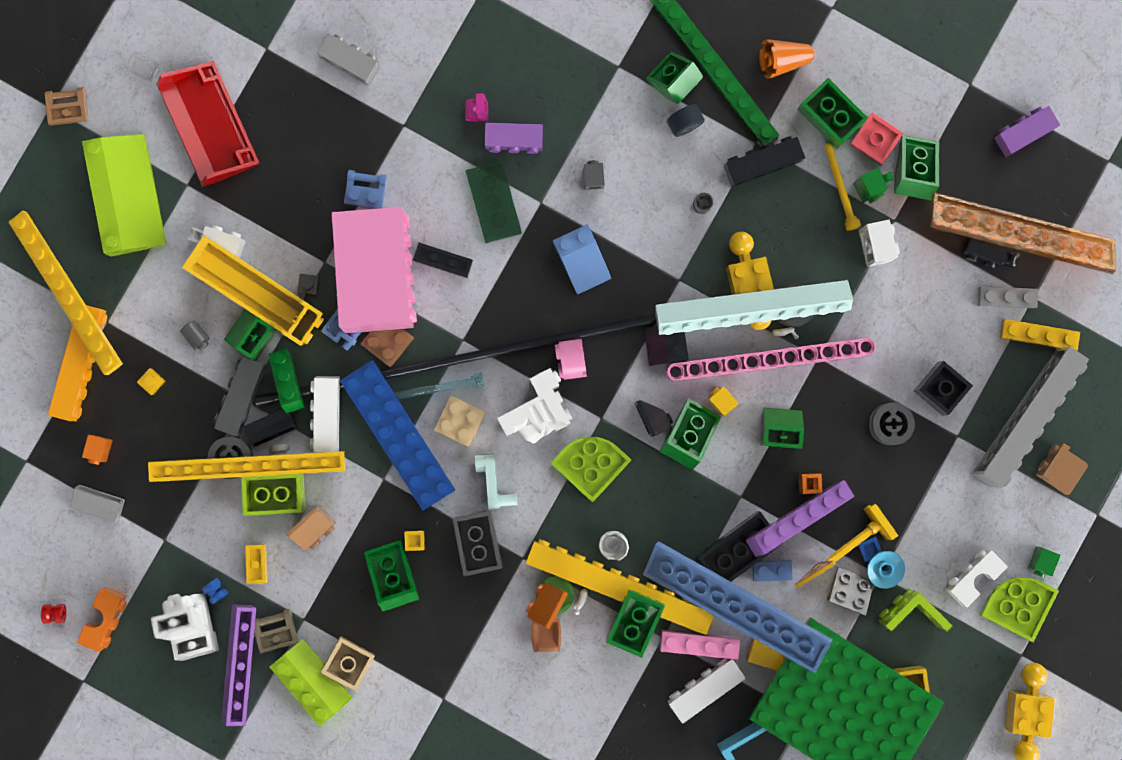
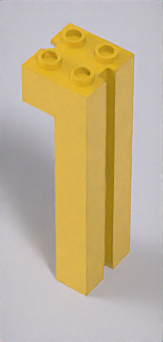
[182,235,324,346]

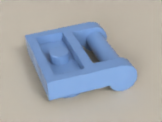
[344,170,387,209]

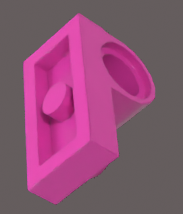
[465,94,488,122]

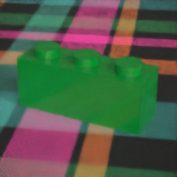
[268,348,305,414]

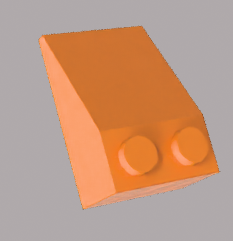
[526,582,568,629]

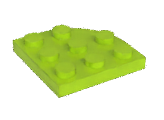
[551,437,631,502]
[979,577,1059,642]

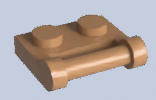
[45,87,88,126]

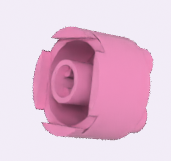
[555,339,587,380]

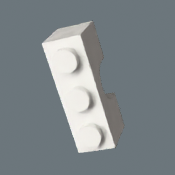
[946,549,1008,608]

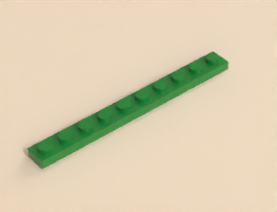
[650,0,779,147]

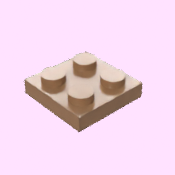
[361,329,414,368]

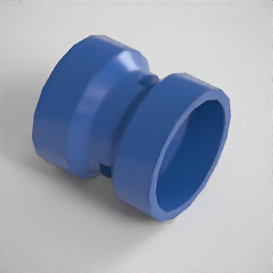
[201,578,229,605]

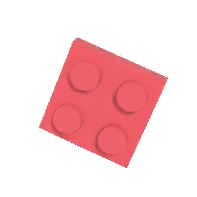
[850,112,904,166]

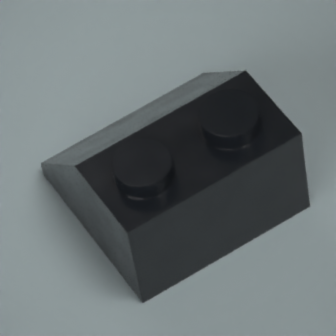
[644,326,689,366]

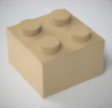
[434,396,486,447]
[321,636,375,691]

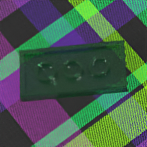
[465,160,522,244]

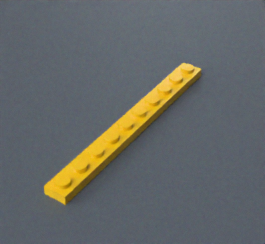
[9,211,123,375]
[148,451,345,482]

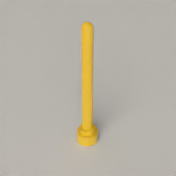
[824,142,861,231]

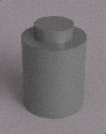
[180,320,210,350]

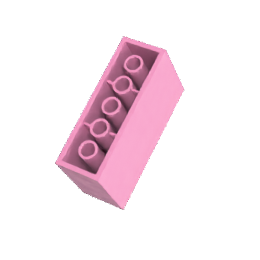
[332,207,417,333]

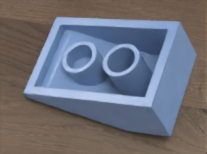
[553,224,612,295]

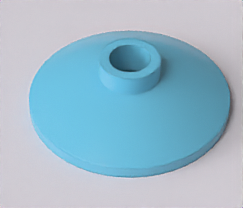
[867,551,905,589]

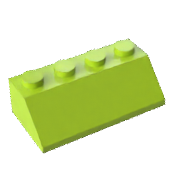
[270,638,353,727]

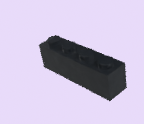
[724,136,805,187]

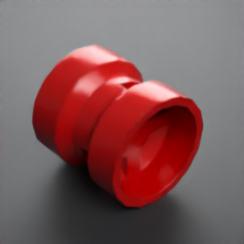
[41,604,67,624]

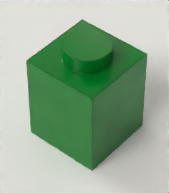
[1028,546,1061,578]

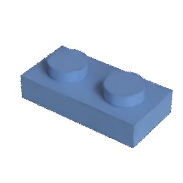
[753,560,793,581]

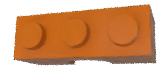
[77,587,127,652]

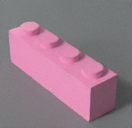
[659,629,740,660]

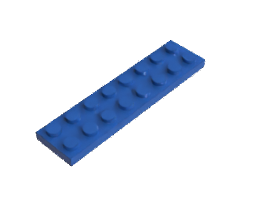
[340,360,456,511]

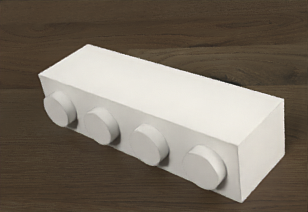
[310,376,340,453]
[668,658,746,724]

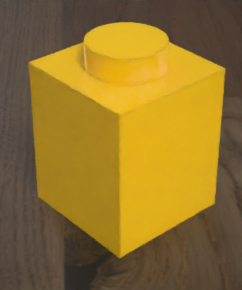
[707,386,739,417]

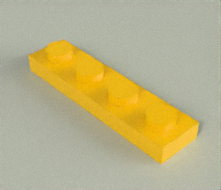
[1000,319,1080,351]

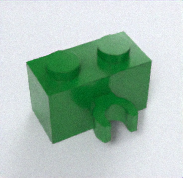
[853,168,894,204]

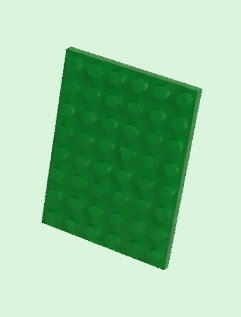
[749,617,944,760]

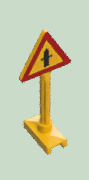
[795,504,898,588]

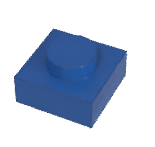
[857,536,882,562]

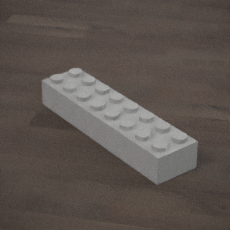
[971,346,1089,488]

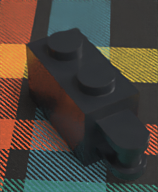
[961,231,1020,269]

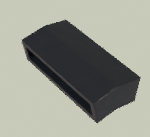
[243,409,298,447]

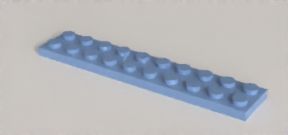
[643,541,833,673]

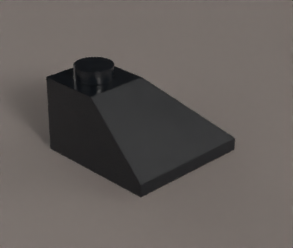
[634,400,673,437]

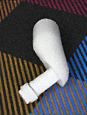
[772,327,799,339]
[574,589,588,615]

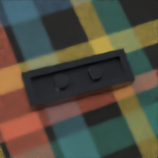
[413,242,473,279]

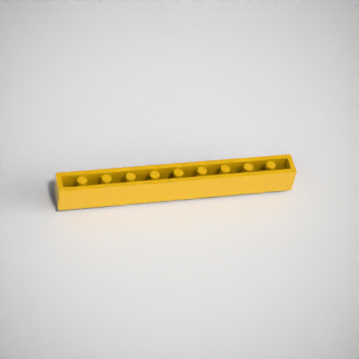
[526,539,714,635]

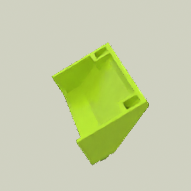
[82,134,167,257]

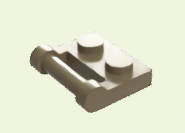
[254,609,299,654]

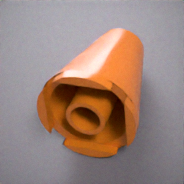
[759,39,815,78]

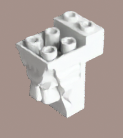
[497,368,572,444]
[151,593,219,661]

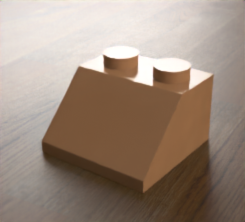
[286,506,336,550]

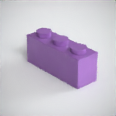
[994,106,1060,157]
[485,123,543,154]

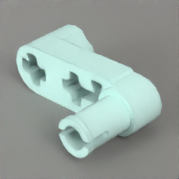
[475,454,517,509]

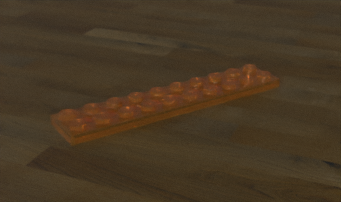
[930,192,1116,274]

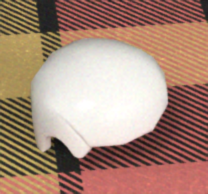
[599,531,629,561]

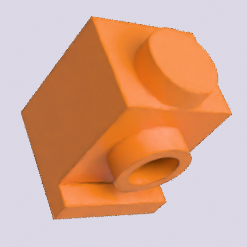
[798,473,822,494]

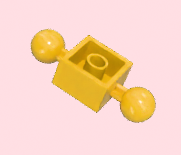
[726,231,774,330]
[1005,663,1055,760]

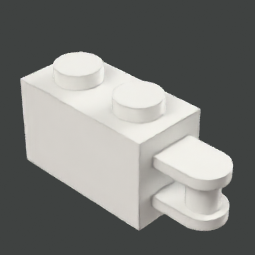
[187,225,246,258]

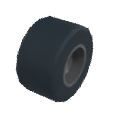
[667,104,705,137]

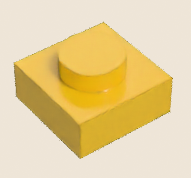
[137,368,166,395]
[404,530,425,551]

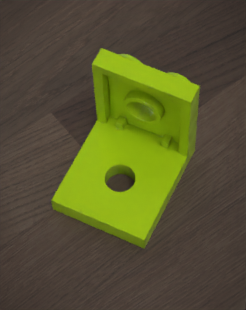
[877,588,952,631]

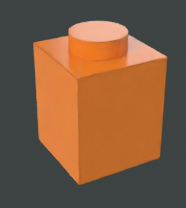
[82,435,113,465]

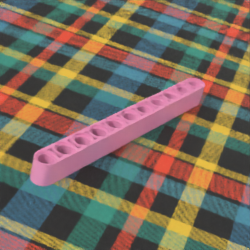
[666,338,875,381]

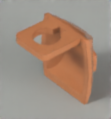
[531,617,561,652]

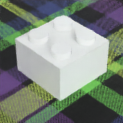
[859,220,899,267]

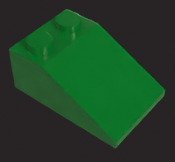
[894,135,939,200]
[659,398,721,470]
[364,540,419,612]
[606,589,665,658]

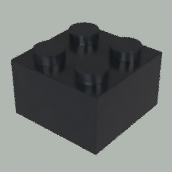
[913,361,973,416]

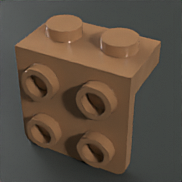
[1035,443,1088,495]

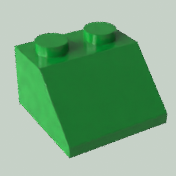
[646,51,703,104]

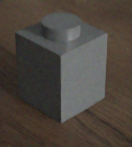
[584,160,605,190]

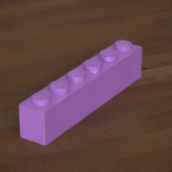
[746,480,855,557]
[221,604,256,726]

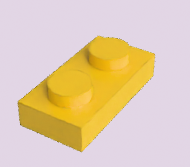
[245,544,267,584]

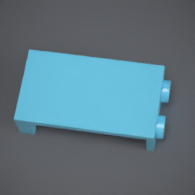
[717,722,766,760]

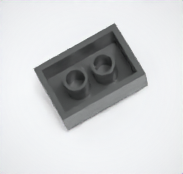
[452,510,503,576]

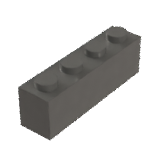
[214,356,268,437]

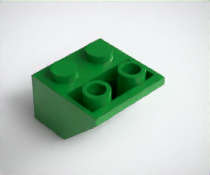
[224,309,277,361]
[760,407,804,449]

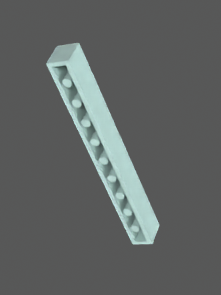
[655,280,853,335]

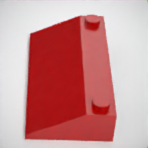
[156,61,259,187]

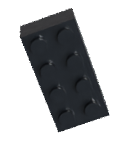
[696,511,783,582]

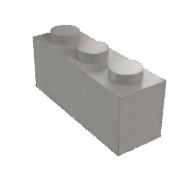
[317,33,380,86]

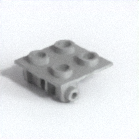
[827,567,873,616]

